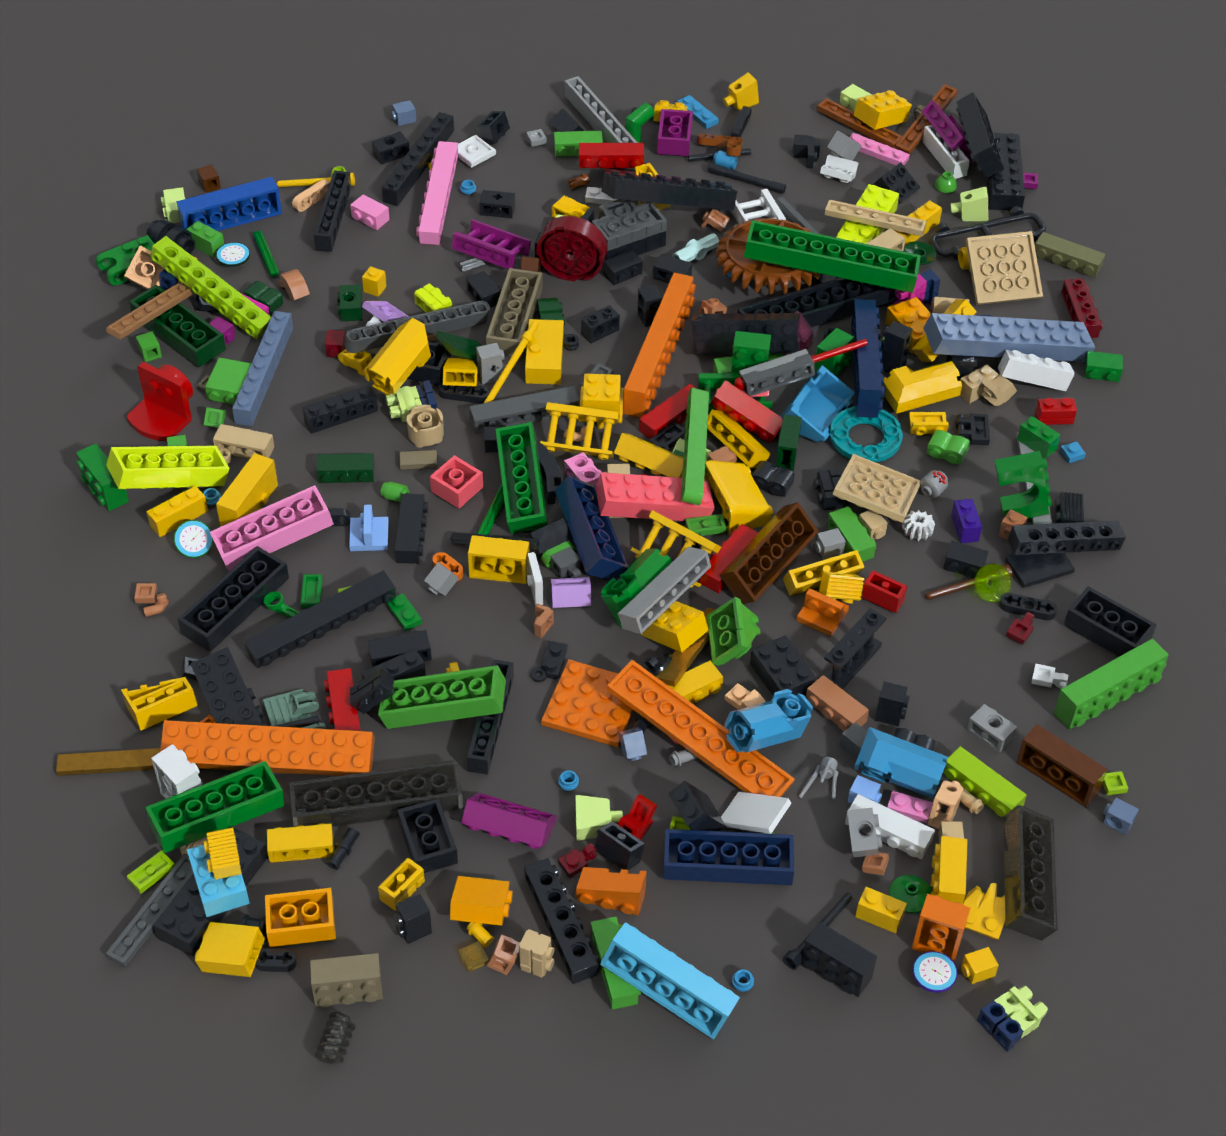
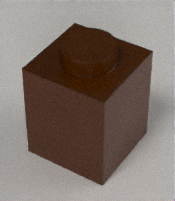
[197,164,221,193]

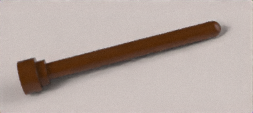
[925,564,1012,600]

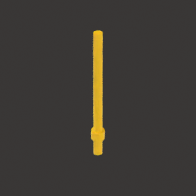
[484,321,539,403]

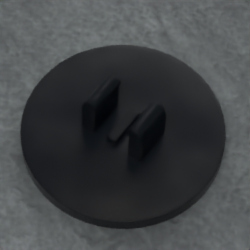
[644,653,673,676]

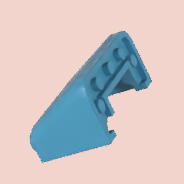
[780,365,855,443]

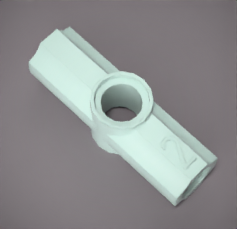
[672,233,719,262]

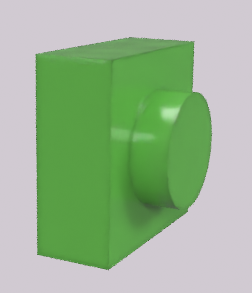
[204,407,226,428]

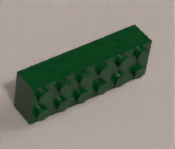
[129,285,226,367]

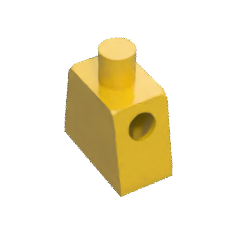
[723,72,759,110]
[443,358,477,386]

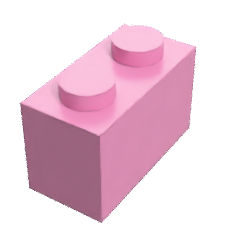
[350,195,390,230]

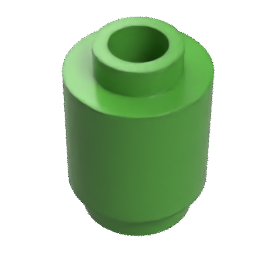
[381,481,410,503]

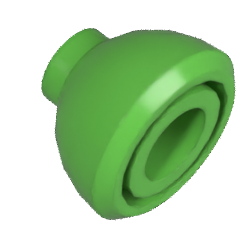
[934,171,957,193]

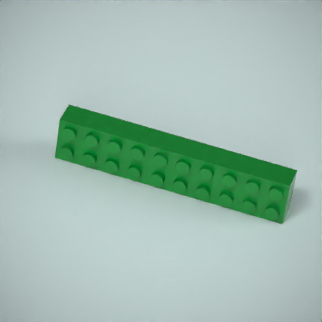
[744,220,921,293]

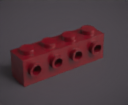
[1061,278,1103,338]

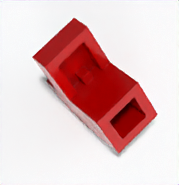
[618,794,657,840]

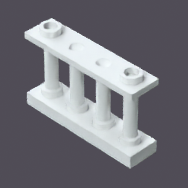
[729,189,786,225]

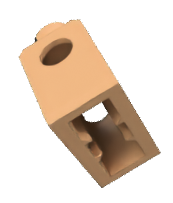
[927,780,964,829]

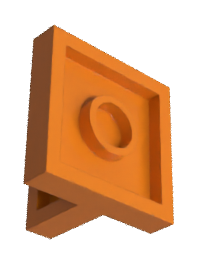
[796,588,849,636]

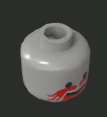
[920,470,948,497]

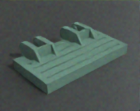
[263,689,326,729]

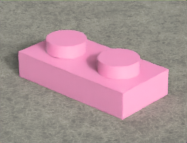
[887,791,933,824]

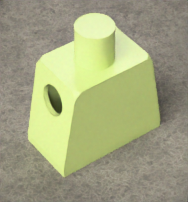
[951,187,989,222]
[576,795,623,841]

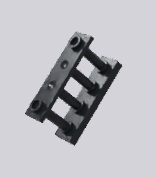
[824,608,886,690]

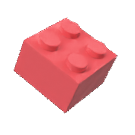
[430,455,483,509]

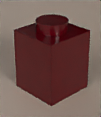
[325,330,346,358]

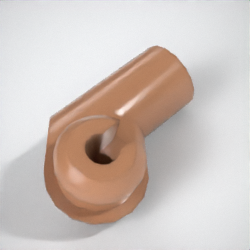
[143,593,169,617]

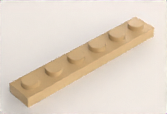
[825,200,927,236]

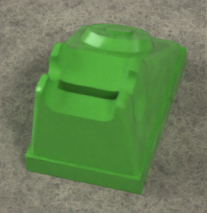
[707,597,760,666]

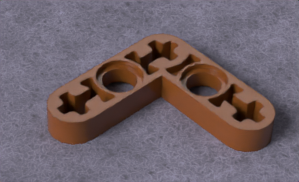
[697,134,743,156]

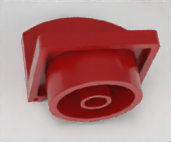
[127,362,194,441]

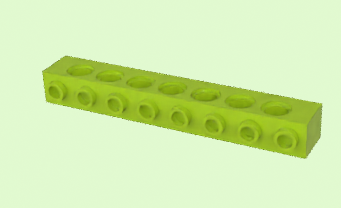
[150,236,272,340]

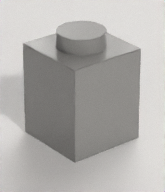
[814,528,846,559]
[424,562,459,596]

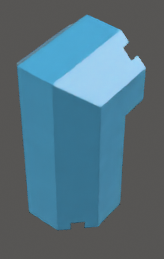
[725,689,813,752]
[854,727,948,799]

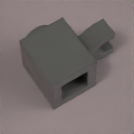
[551,547,582,579]

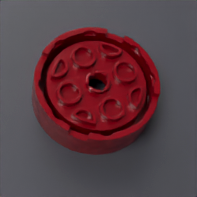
[537,216,607,282]

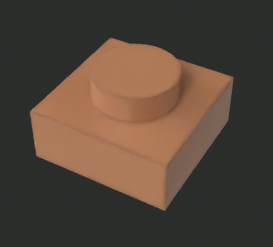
[134,583,158,603]
[862,852,889,876]

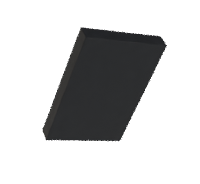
[1005,553,1075,588]

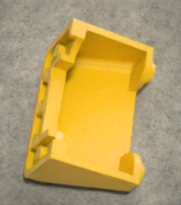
[704,460,773,535]

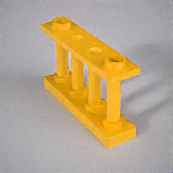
[540,402,620,460]
[631,510,721,588]

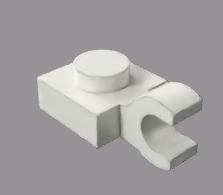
[1031,664,1069,689]

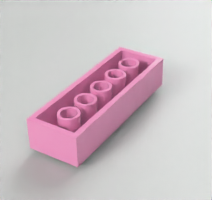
[210,485,334,572]

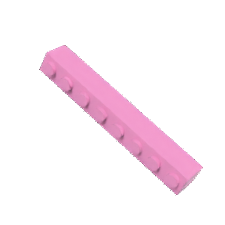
[416,141,458,245]

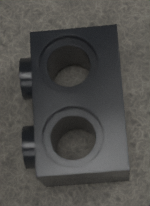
[637,285,662,327]
[581,305,620,343]

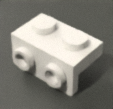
[820,154,858,183]

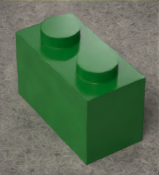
[1084,351,1123,382]
[1017,416,1061,458]

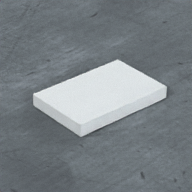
[721,792,791,834]

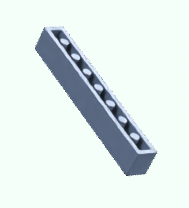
[232,311,293,426]

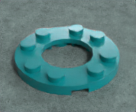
[830,406,903,463]

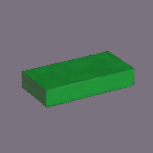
[300,574,323,609]

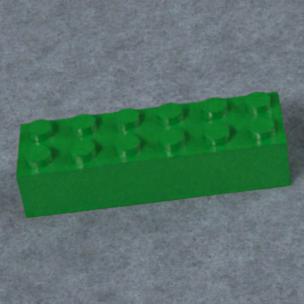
[496,422,548,534]
[145,761,284,853]

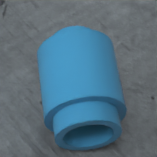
[713,150,738,170]

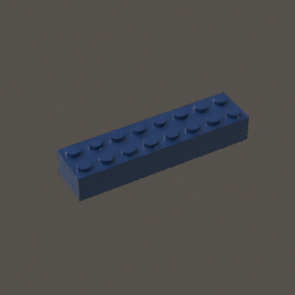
[851,299,885,418]

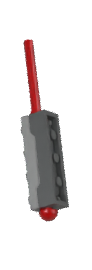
[734,339,868,396]

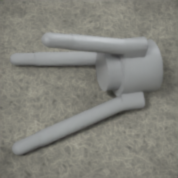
[799,757,839,799]

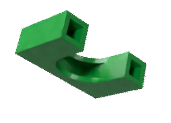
[994,451,1052,519]

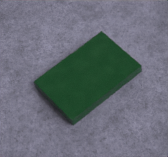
[435,331,482,361]

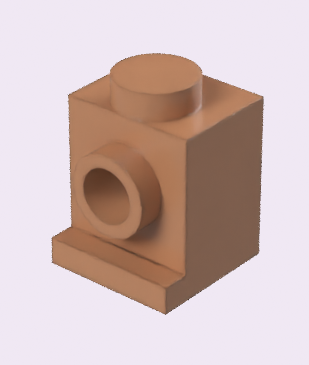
[487,934,520,975]

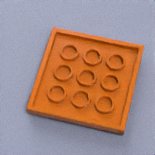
[541,660,634,747]

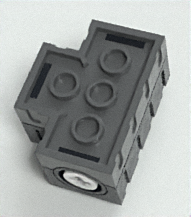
[592,199,667,261]

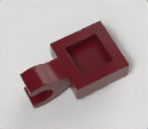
[1006,612,1035,645]
[558,843,597,878]

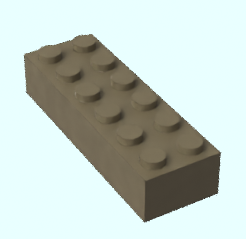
[486,268,543,358]

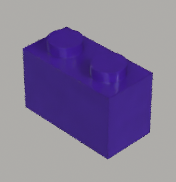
[951,499,982,543]

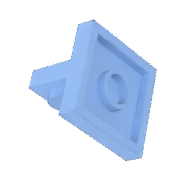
[349,505,389,551]

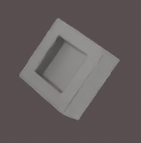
[526,129,547,146]

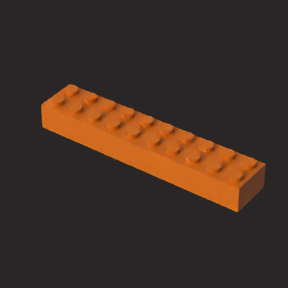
[623,273,696,418]
[160,720,375,778]

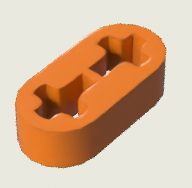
[433,552,463,581]

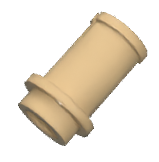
[960,789,984,814]

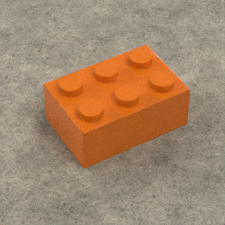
[912,894,971,962]

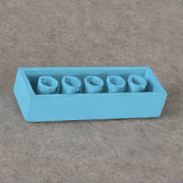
[600,922,740,1040]

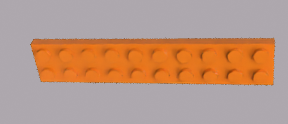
[606,660,795,797]

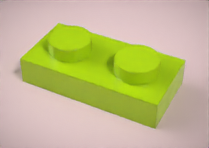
[127,850,175,894]

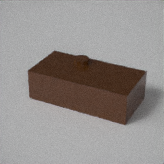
[1016,724,1107,808]

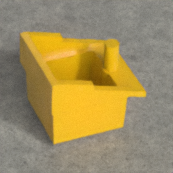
[579,373,624,429]

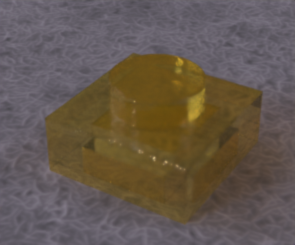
[459,941,489,972]

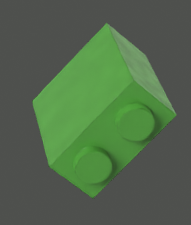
[205,358,252,405]

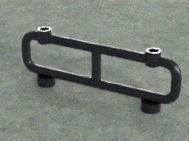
[929,206,1046,260]

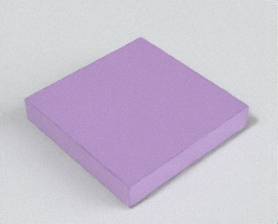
[362,301,409,322]

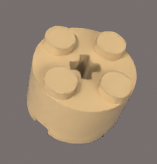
[406,405,444,448]

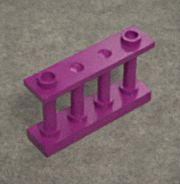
[921,100,973,164]
[452,219,531,269]

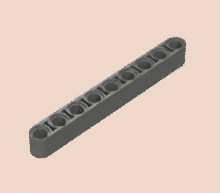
[345,301,490,353]

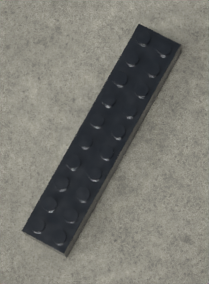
[737,278,899,331]

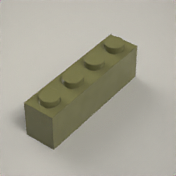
[1035,232,1106,278]

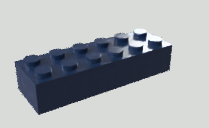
[555,476,629,581]
[663,829,794,885]

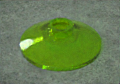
[975,564,1011,602]

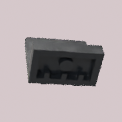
[872,162,920,204]

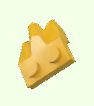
[963,883,1010,941]

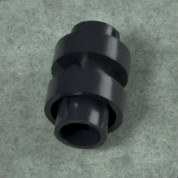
[147,219,195,255]

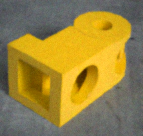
[338,349,372,376]

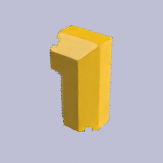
[363,318,431,395]
[881,361,962,414]

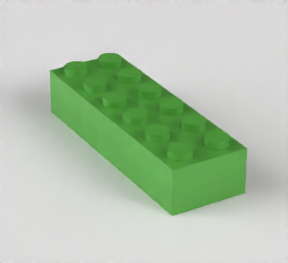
[1054,638,1169,730]
[378,665,506,729]

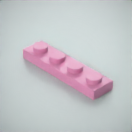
[850,133,910,165]

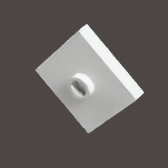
[458,135,496,168]
[527,552,543,606]

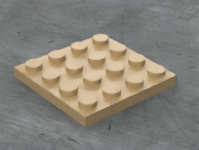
[965,231,1043,305]
[833,454,921,523]

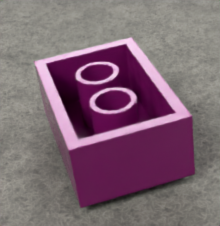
[657,109,693,156]

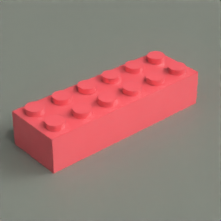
[595,472,714,521]

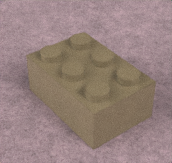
[310,953,383,1007]

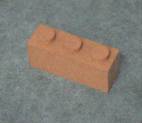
[806,675,869,731]

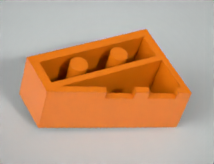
[576,867,647,916]

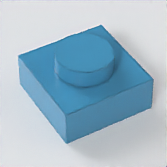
[1060,441,1086,463]

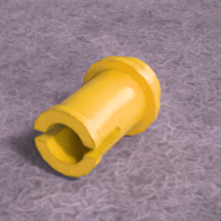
[467,922,494,948]

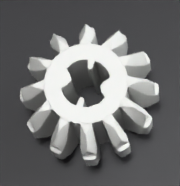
[902,509,935,542]

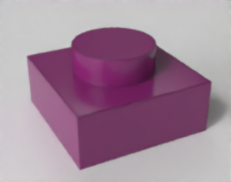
[1023,172,1038,189]

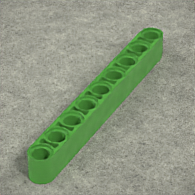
[681,387,709,506]

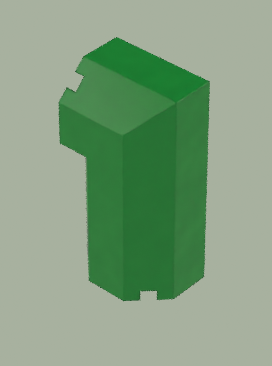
[601,548,673,628]

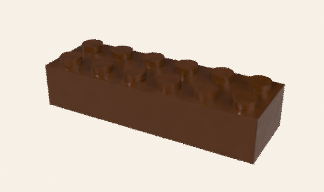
[719,502,819,604]

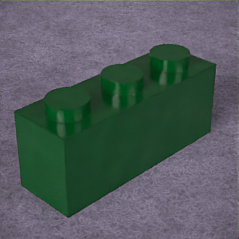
[317,453,375,483]

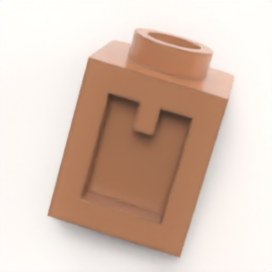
[701,209,729,232]
[533,603,554,639]

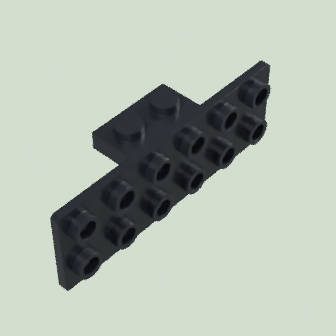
[191,647,264,726]

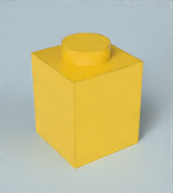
[362,266,387,297]
[961,947,999,984]

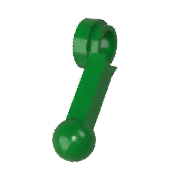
[264,591,300,618]

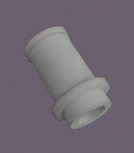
[669,749,697,767]

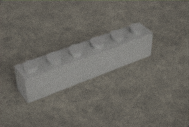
[618,547,711,634]

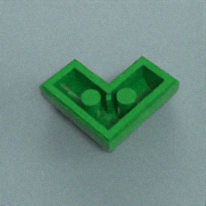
[625,102,654,143]

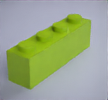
[943,746,1027,821]

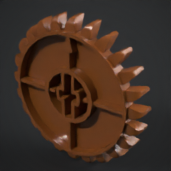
[716,218,820,294]

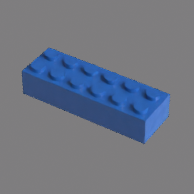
[176,177,282,231]

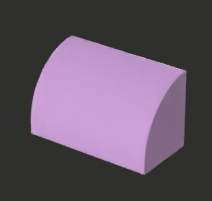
[551,577,591,608]

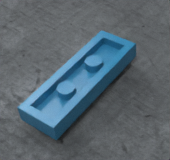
[677,95,719,129]

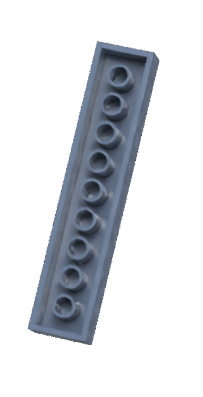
[923,313,1095,362]

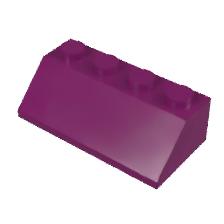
[461,792,557,849]

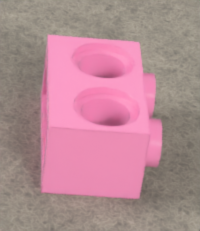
[564,452,601,486]

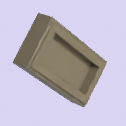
[400,450,437,470]

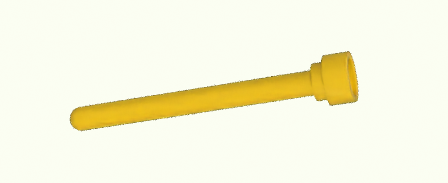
[276,173,355,187]

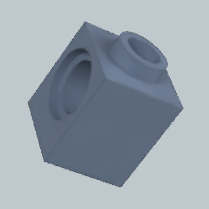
[1103,798,1139,835]

